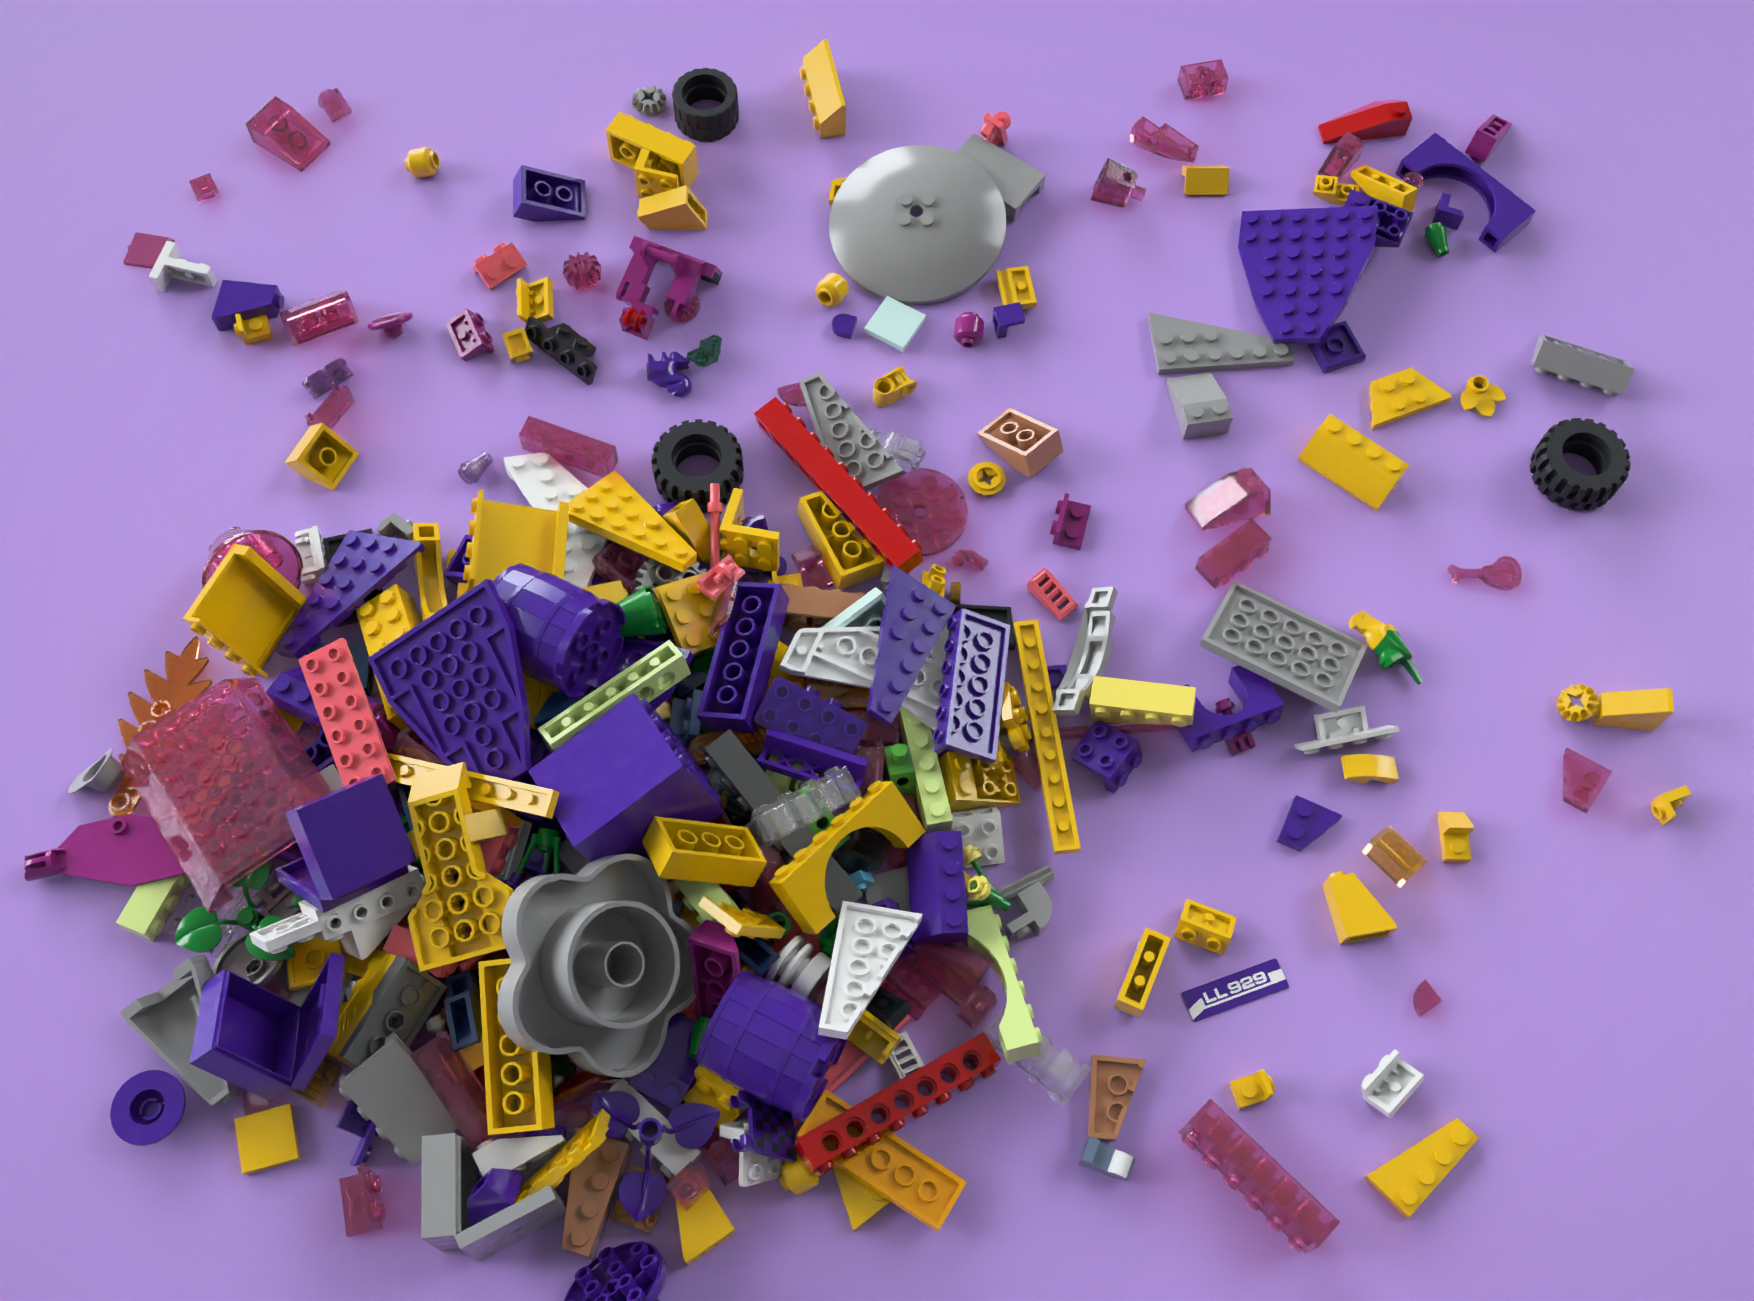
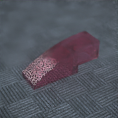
[1129,116,1199,163]

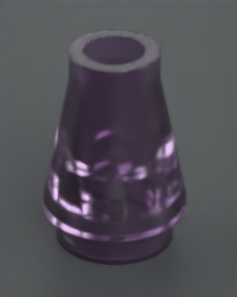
[458,451,493,484]

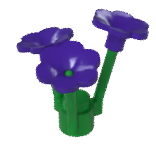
[497,828,562,891]

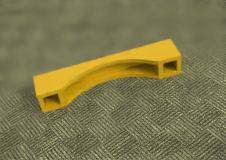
[412,523,448,622]

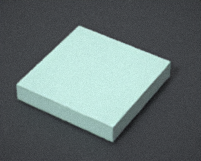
[864,296,926,352]

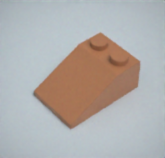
[977,408,1064,478]

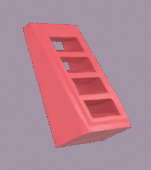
[1027,568,1078,622]

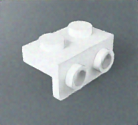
[1361,1049,1424,1118]

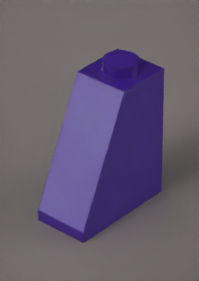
[211,280,284,331]

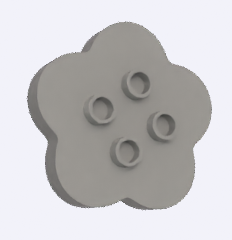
[497,854,697,1078]

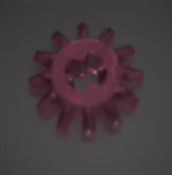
[563,251,602,290]

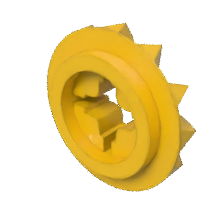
[968,462,1006,497]
[1556,683,1599,722]

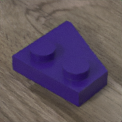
[1276,795,1342,852]

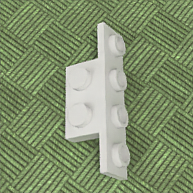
[1294,705,1399,754]

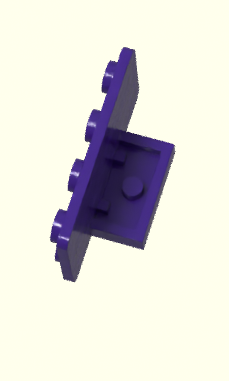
[754,677,867,754]

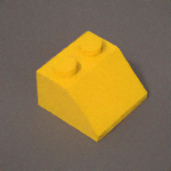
[285,423,359,490]

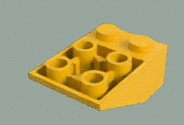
[938,752,1021,811]

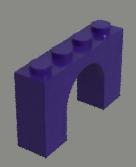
[1176,665,1284,752]

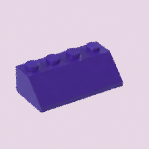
[266,667,384,731]
[906,831,969,944]

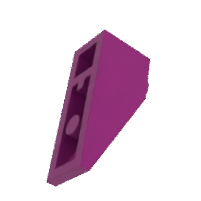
[1465,114,1512,162]

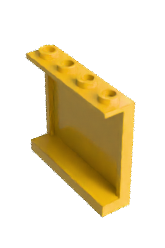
[183,544,307,678]

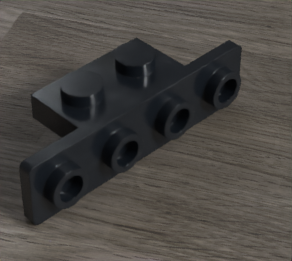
[525,316,597,385]

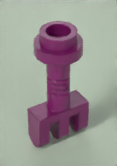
[1215,698,1256,755]

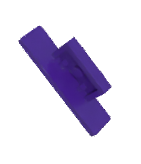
[336,1099,379,1167]

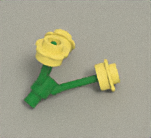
[963,844,1011,911]

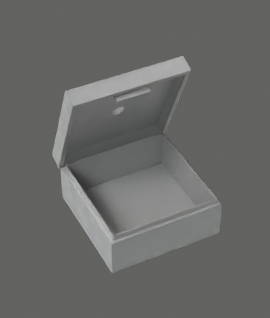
[421,1133,567,1262]

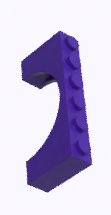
[1396,132,1536,253]

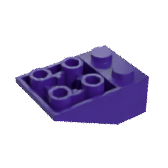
[1343,189,1414,248]

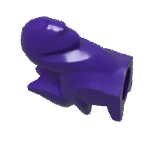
[646,351,692,398]

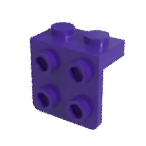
[1070,721,1143,794]

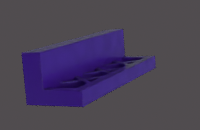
[757,728,868,798]

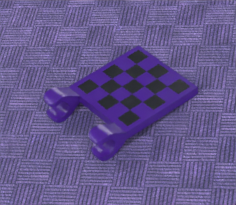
[730,1090,796,1163]

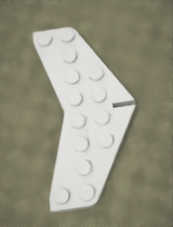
[504,453,609,588]
[779,626,943,732]

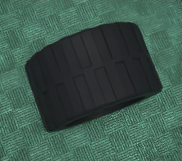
[672,68,739,142]

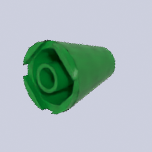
[616,585,666,638]

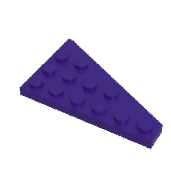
[275,530,426,659]

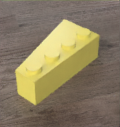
[1089,676,1196,727]

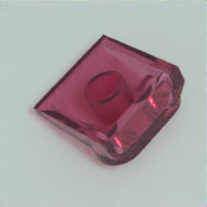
[592,541,650,595]

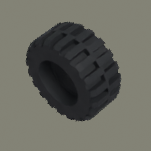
[1530,418,1631,511]
[651,419,744,513]

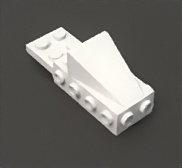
[249,865,426,960]

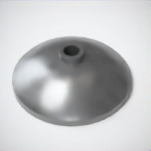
[212,929,284,987]

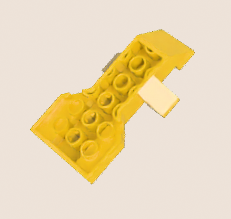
[407,762,514,972]

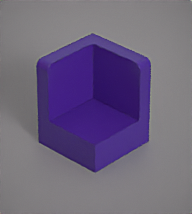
[1432,193,1464,230]
[992,302,1025,339]

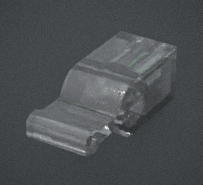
[870,428,926,472]

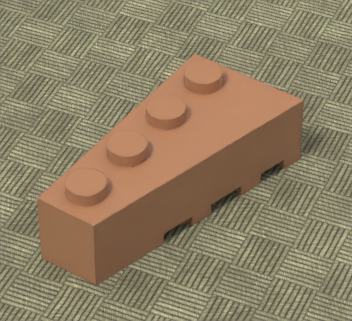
[782,583,866,632]

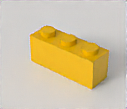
[1113,927,1171,1018]

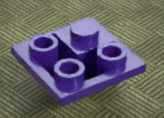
[467,1168,523,1228]

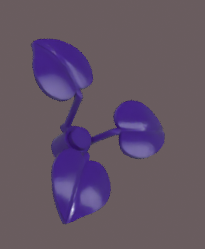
[592,1091,720,1221]

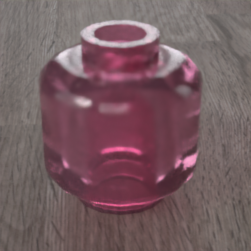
[756,845,784,886]

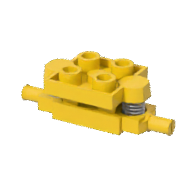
[993,681,1032,768]

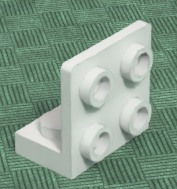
[951,806,1005,868]
[719,1118,782,1187]

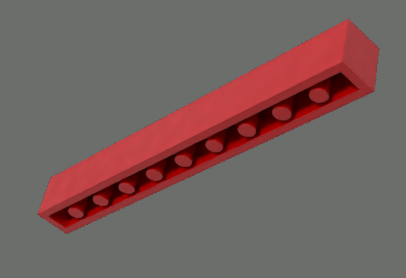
[754,397,923,574]

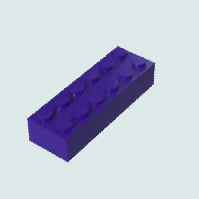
[696,581,790,734]

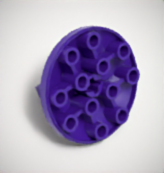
[564,1241,667,1301]

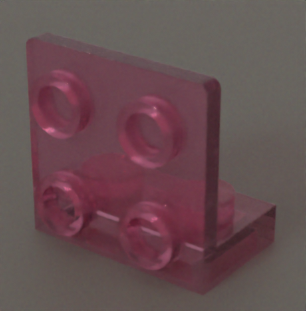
[339,1164,386,1237]

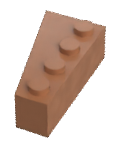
[562,1127,632,1260]

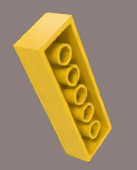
[355,584,421,733]
[478,958,555,1135]

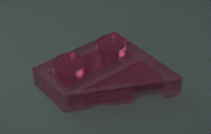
[1563,748,1612,814]

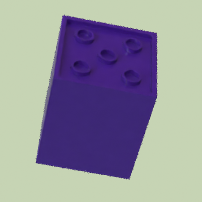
[528,693,725,862]

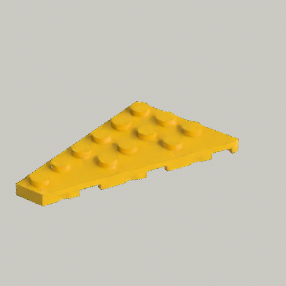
[568,471,697,572]

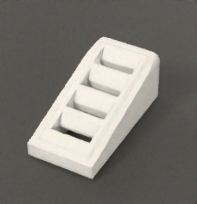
[889,1031,925,1080]

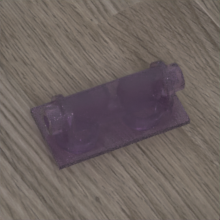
[301,357,354,400]

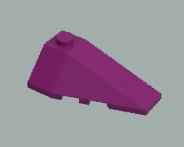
[688,919,741,1020]

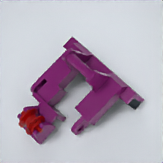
[616,236,723,340]

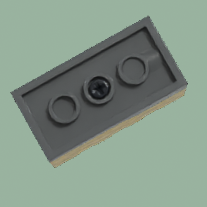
[327,950,448,1069]

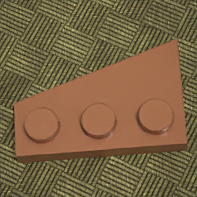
[1087,1054,1146,1142]

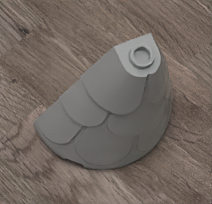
[120,955,242,1106]

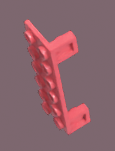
[298,638,396,787]

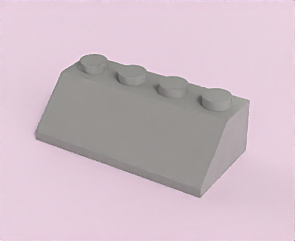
[1531,333,1634,396]

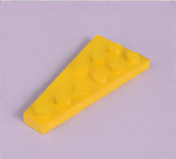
[514,1108,610,1203]

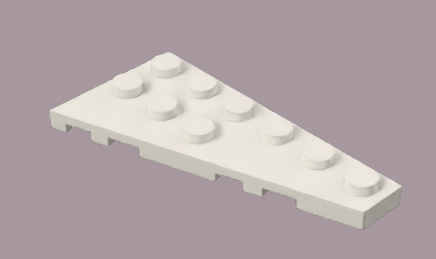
[818,901,923,1039]

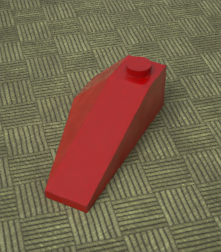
[1318,99,1413,144]

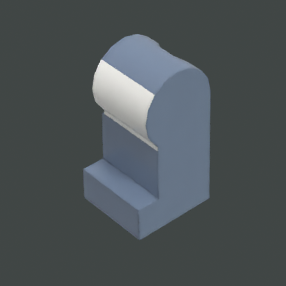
[1078,1136,1135,1181]

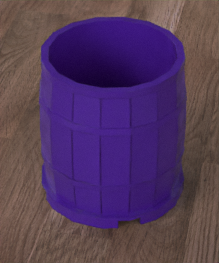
[493,563,626,699]
[696,970,849,1121]

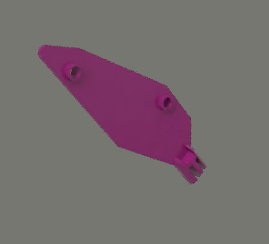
[24,814,263,887]

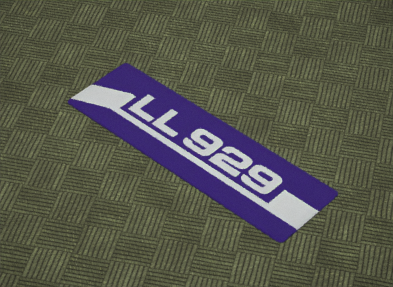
[1182,958,1289,1022]

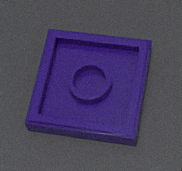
[1307,320,1366,374]

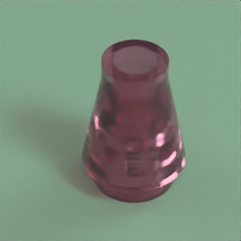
[1012,751,1041,790]

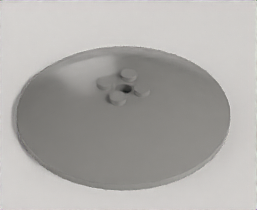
[829,145,1006,305]

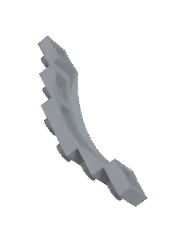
[1052,587,1118,716]

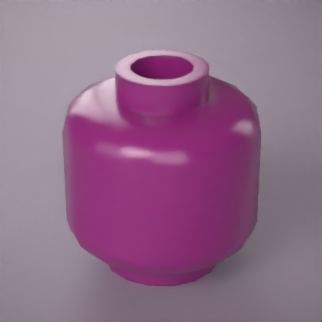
[954,312,984,348]

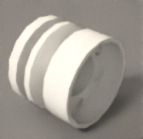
[766,935,832,1001]

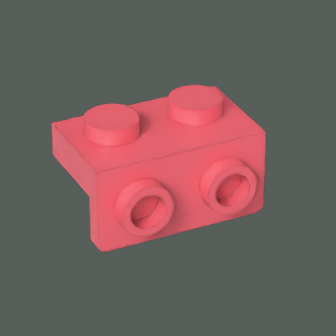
[472,242,528,290]

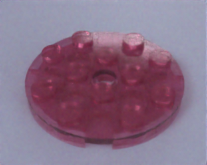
[875,468,968,556]

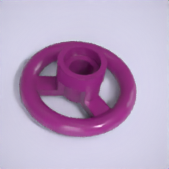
[367,311,413,338]

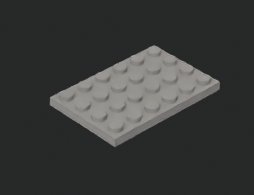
[1199,580,1368,713]

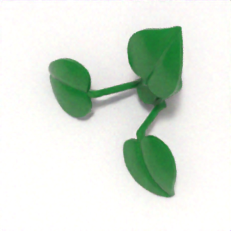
[175,844,295,961]

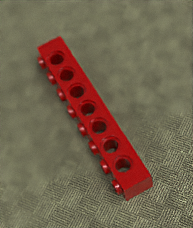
[794,1032,1001,1175]

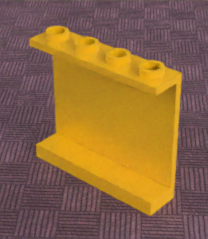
[463,489,570,590]

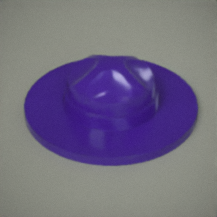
[110,1070,186,1146]

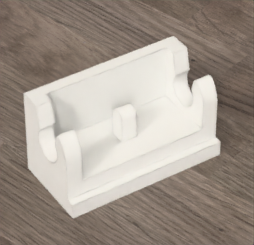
[294,526,327,584]

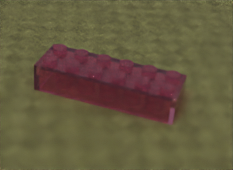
[1179,1099,1340,1254]

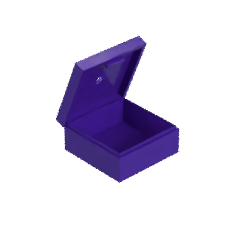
[275,774,417,913]
[190,953,345,1100]

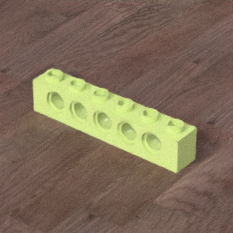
[538,640,691,753]

